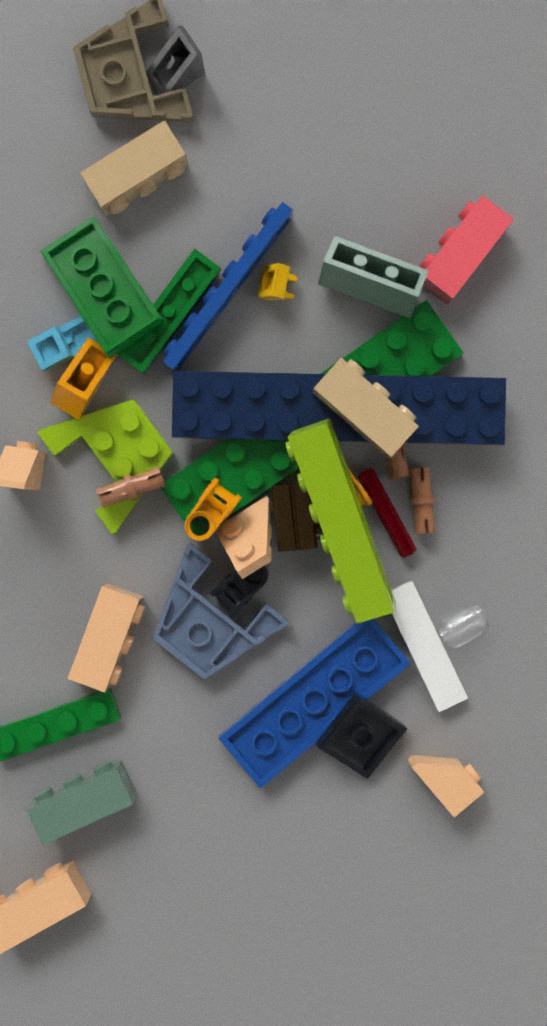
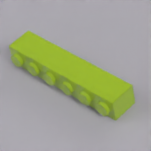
[286,418,396,624]

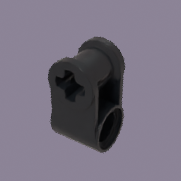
[209,564,270,617]

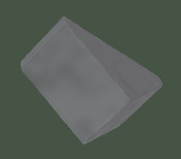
[146,25,205,94]

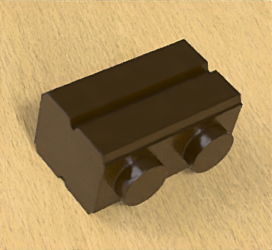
[271,483,323,552]

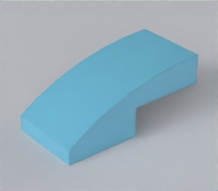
[27,316,98,371]

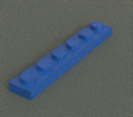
[163,202,293,371]

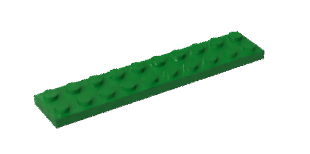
[160,300,464,536]

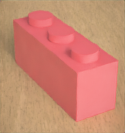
[419,195,514,305]

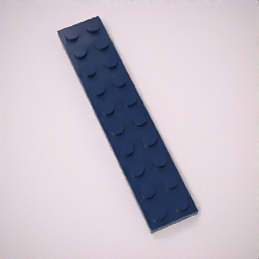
[172,371,506,446]

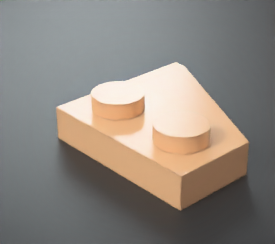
[215,495,273,579]

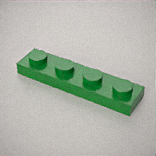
[117,248,222,375]
[0,687,121,762]

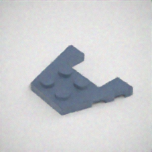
[153,542,289,679]

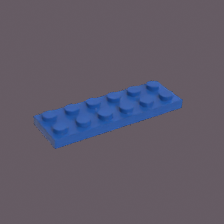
[218,619,411,788]

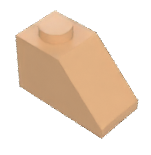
[0,441,46,490]
[408,755,484,818]

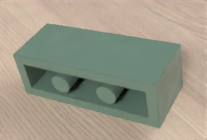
[318,235,429,318]
[26,760,137,845]

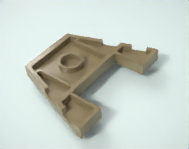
[73,0,194,122]

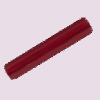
[358,468,417,558]

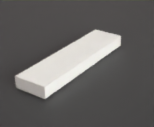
[391,580,468,712]

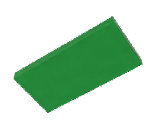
[40,216,164,359]

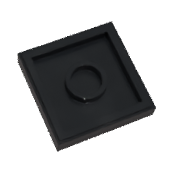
[316,692,407,779]

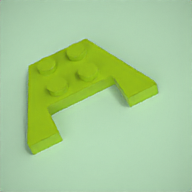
[37,399,174,535]

